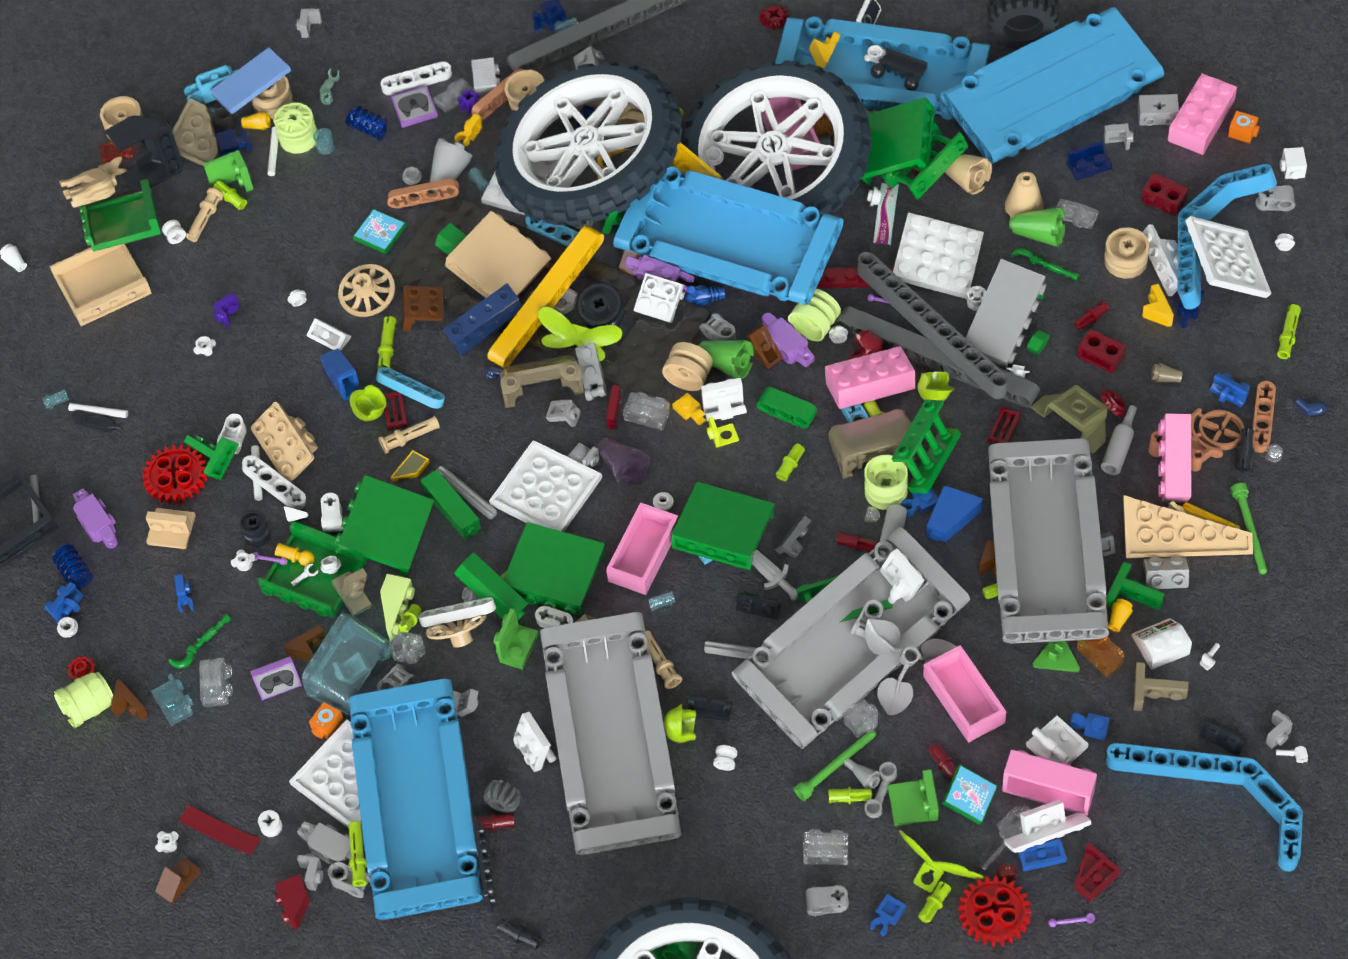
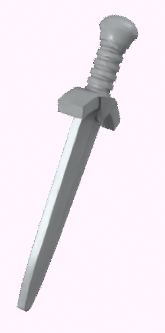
[753,550,798,600]

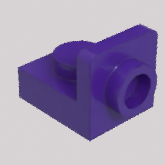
[213,292,240,327]

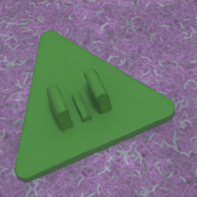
[1033,641,1080,672]

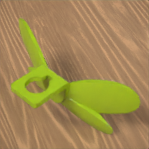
[538,307,622,361]
[899,830,985,893]

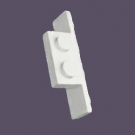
[1142,224,1178,296]
[1004,799,1091,852]

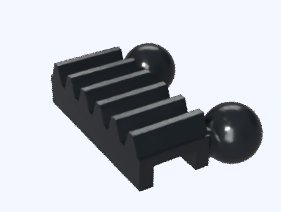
[870,48,928,91]

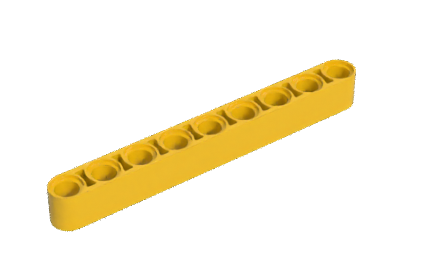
[488,225,604,368]

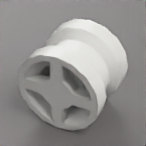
[162,220,186,244]
[967,286,986,311]
[713,745,737,771]
[258,810,282,837]

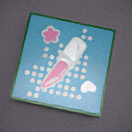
[353,209,406,254]
[941,765,998,825]

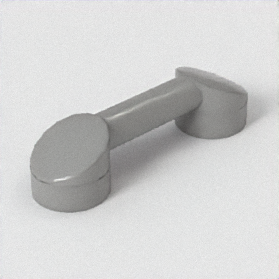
[864,762,897,818]

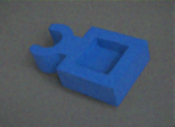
[901,488,938,517]
[871,894,906,936]

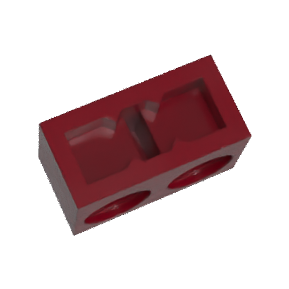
[1141,173,1189,216]
[1077,329,1126,374]

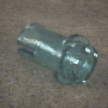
[554,17,578,33]
[468,168,490,192]
[42,389,69,409]
[648,590,676,611]

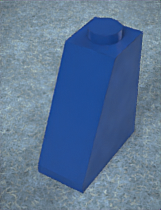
[320,348,361,401]
[926,486,983,542]

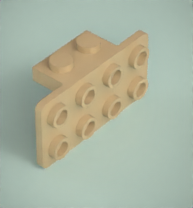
[251,402,318,482]

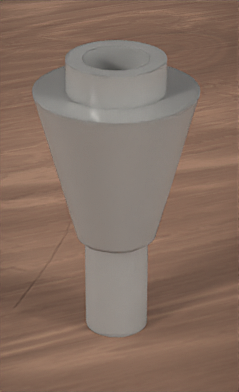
[844,758,880,789]

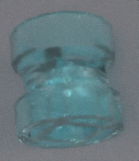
[313,128,335,155]

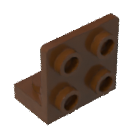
[402,286,444,331]

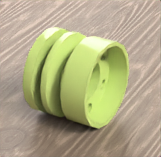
[274,103,318,153]
[788,289,841,342]
[864,455,908,510]

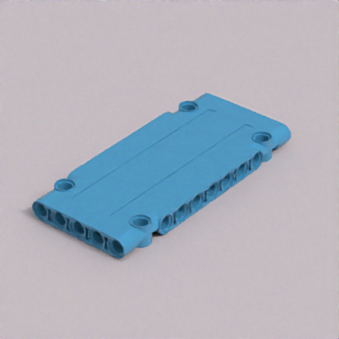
[941,7,1164,164]
[775,17,990,120]
[614,167,843,305]
[349,679,483,920]

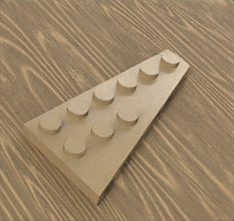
[1123,495,1253,558]

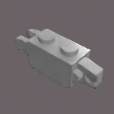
[297,821,367,867]

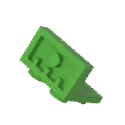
[204,150,253,192]
[494,608,539,670]
[888,770,938,826]

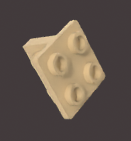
[146,508,196,549]

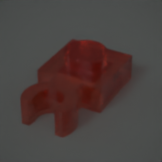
[100,142,134,164]

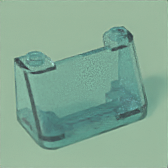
[302,613,393,716]

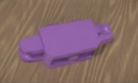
[625,255,694,293]
[762,313,815,367]
[73,489,118,549]

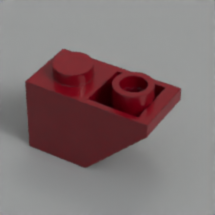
[274,874,310,930]

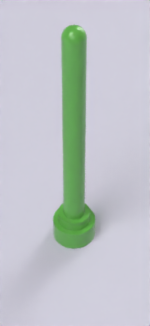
[1230,483,1267,574]
[794,730,876,801]

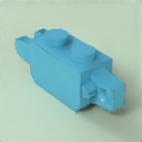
[184,65,237,104]

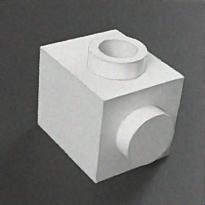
[1280,147,1307,179]

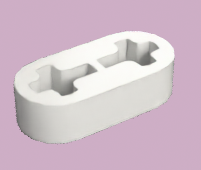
[535,606,573,628]

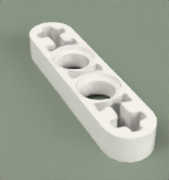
[381,62,452,95]
[242,455,306,510]
[418,597,496,627]

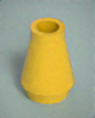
[241,111,271,130]
[1108,599,1133,632]

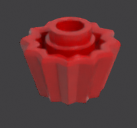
[67,656,96,681]

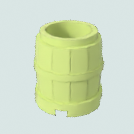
[54,672,113,728]

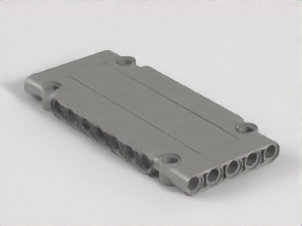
[988,439,1109,643]
[731,527,970,749]
[540,612,682,855]

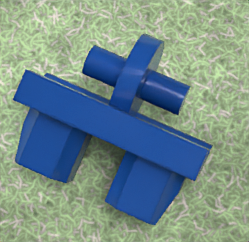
[1209,373,1250,407]
[44,582,84,623]

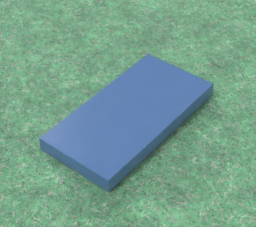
[210,48,291,114]

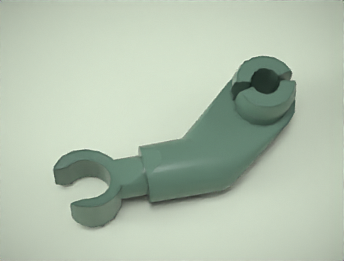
[319,68,340,105]

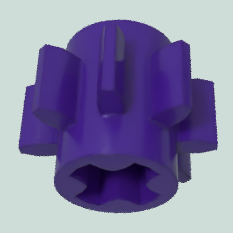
[458,90,481,113]

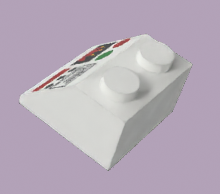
[1131,618,1192,670]

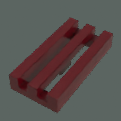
[606,385,621,430]
[384,391,408,431]
[987,407,1021,444]

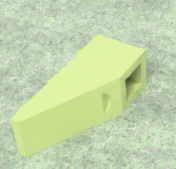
[380,574,415,642]

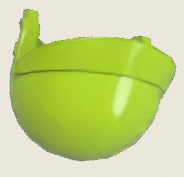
[918,371,955,401]
[350,385,386,421]
[663,704,696,743]

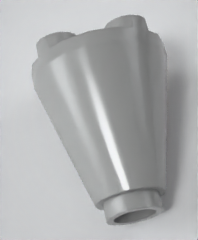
[430,139,472,193]

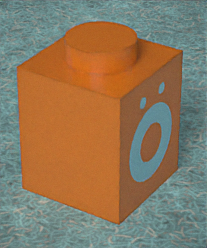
[1228,111,1260,144]
[309,702,344,740]

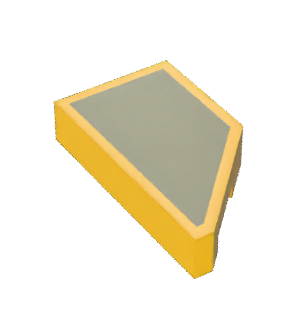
[391,450,430,482]

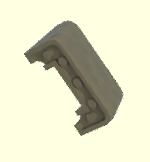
[499,355,584,408]
[828,409,919,479]

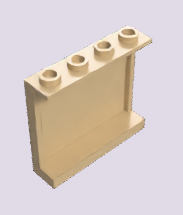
[445,211,551,298]
[50,244,152,326]

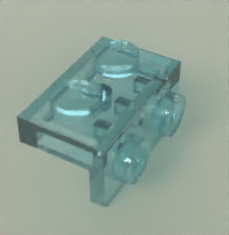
[151,674,194,726]

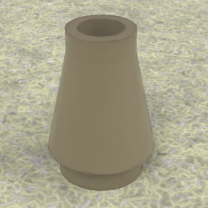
[1151,363,1182,383]

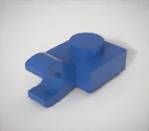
[174,574,194,613]
[1070,713,1110,740]

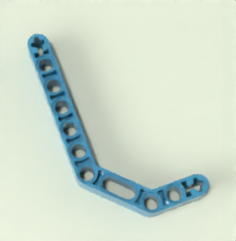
[1177,164,1277,309]
[1105,743,1303,871]

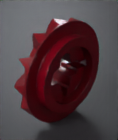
[759,4,789,29]
[1100,388,1127,417]

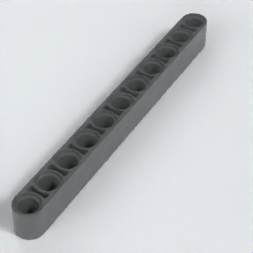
[507,0,688,72]
[857,252,1008,399]
[835,306,1040,408]

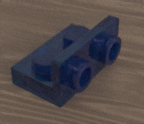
[1067,141,1112,181]

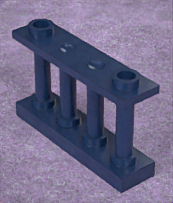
[442,283,523,356]

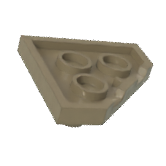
[172,98,221,167]

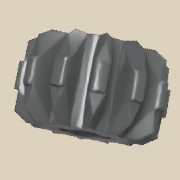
[483,780,522,814]

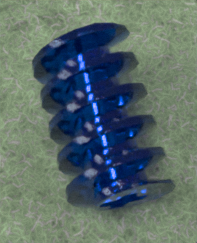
[345,105,387,140]
[52,543,93,589]

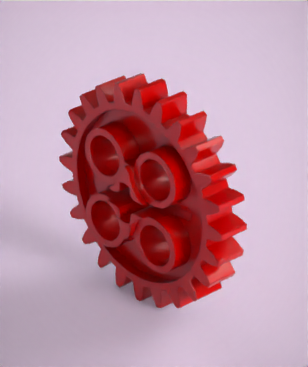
[142,444,208,505]
[958,875,1032,947]

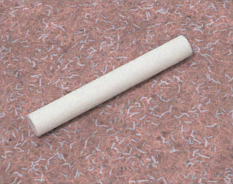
[267,127,279,176]
[69,403,128,418]
[251,445,263,501]

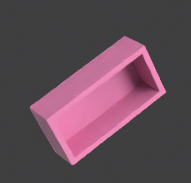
[1168,73,1237,155]
[761,97,820,171]
[825,346,915,409]
[1158,414,1191,503]
[606,503,679,595]
[923,645,1006,743]
[1002,750,1097,815]

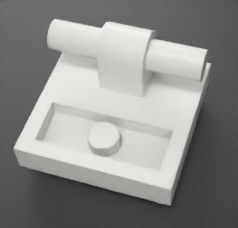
[634,273,685,323]
[701,378,747,421]
[879,548,925,604]
[513,712,556,772]
[1026,716,1088,764]

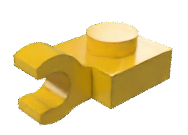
[455,113,483,147]
[672,393,706,425]

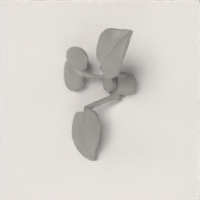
[865,619,957,715]

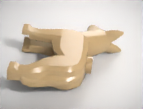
[59,157,127,208]

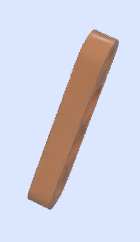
[472,68,524,120]
[387,179,459,209]
[1252,381,1276,453]

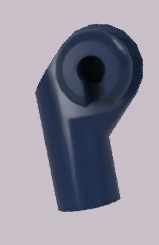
[485,366,503,380]
[1295,397,1327,416]

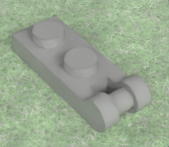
[575,343,607,401]

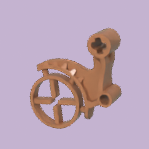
[1148,408,1244,471]

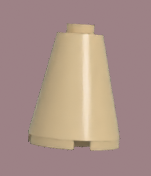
[945,153,992,195]
[1005,172,1044,218]

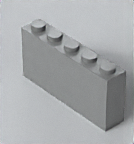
[966,259,1047,369]

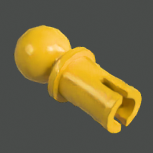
[275,543,314,566]

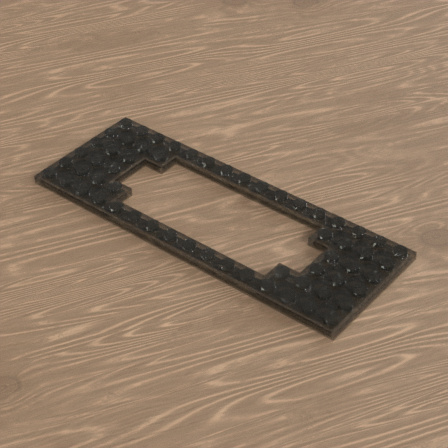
[387,196,711,403]

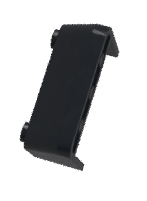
[105,115,183,193]

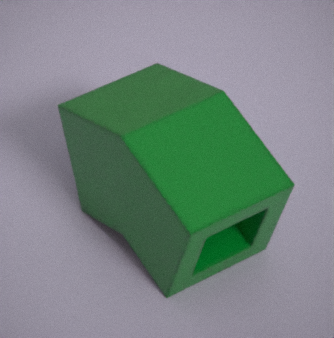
[1027,330,1050,355]

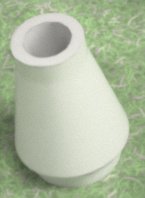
[0,244,27,272]

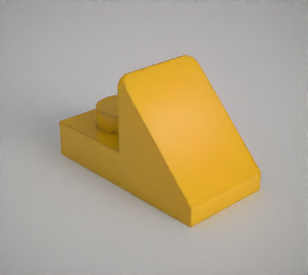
[809,32,841,70]
[1142,284,1174,327]

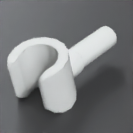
[291,564,318,586]
[1200,643,1220,670]
[1276,746,1308,763]

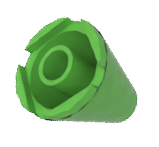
[1009,207,1065,247]
[698,340,754,379]

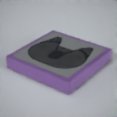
[391,86,438,128]
[250,656,302,700]

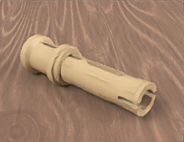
[186,188,223,242]
[378,416,440,454]
[646,631,682,689]

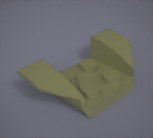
[1030,384,1108,454]

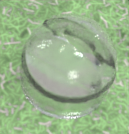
[1266,444,1283,462]
[864,506,880,523]

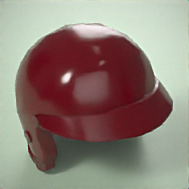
[848,330,883,360]

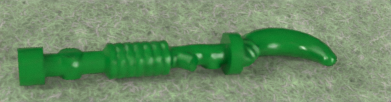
[1011,248,1080,281]
[168,614,231,669]

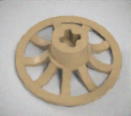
[338,264,395,317]
[426,614,487,647]

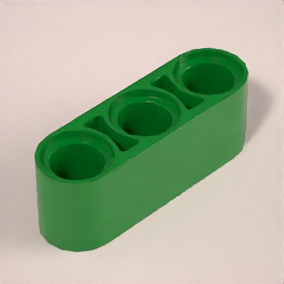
[757,387,818,429]

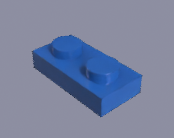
[1017,839,1066,872]

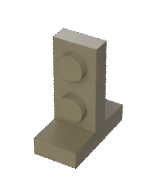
[332,568,372,617]
[1133,662,1188,711]

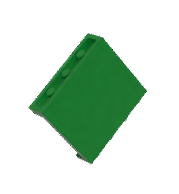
[860,97,935,186]
[79,179,161,252]
[334,475,434,578]
[671,482,775,570]
[258,521,368,618]
[504,522,606,616]

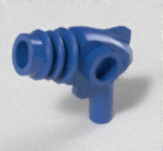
[685,285,725,306]

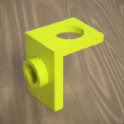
[707,416,739,448]

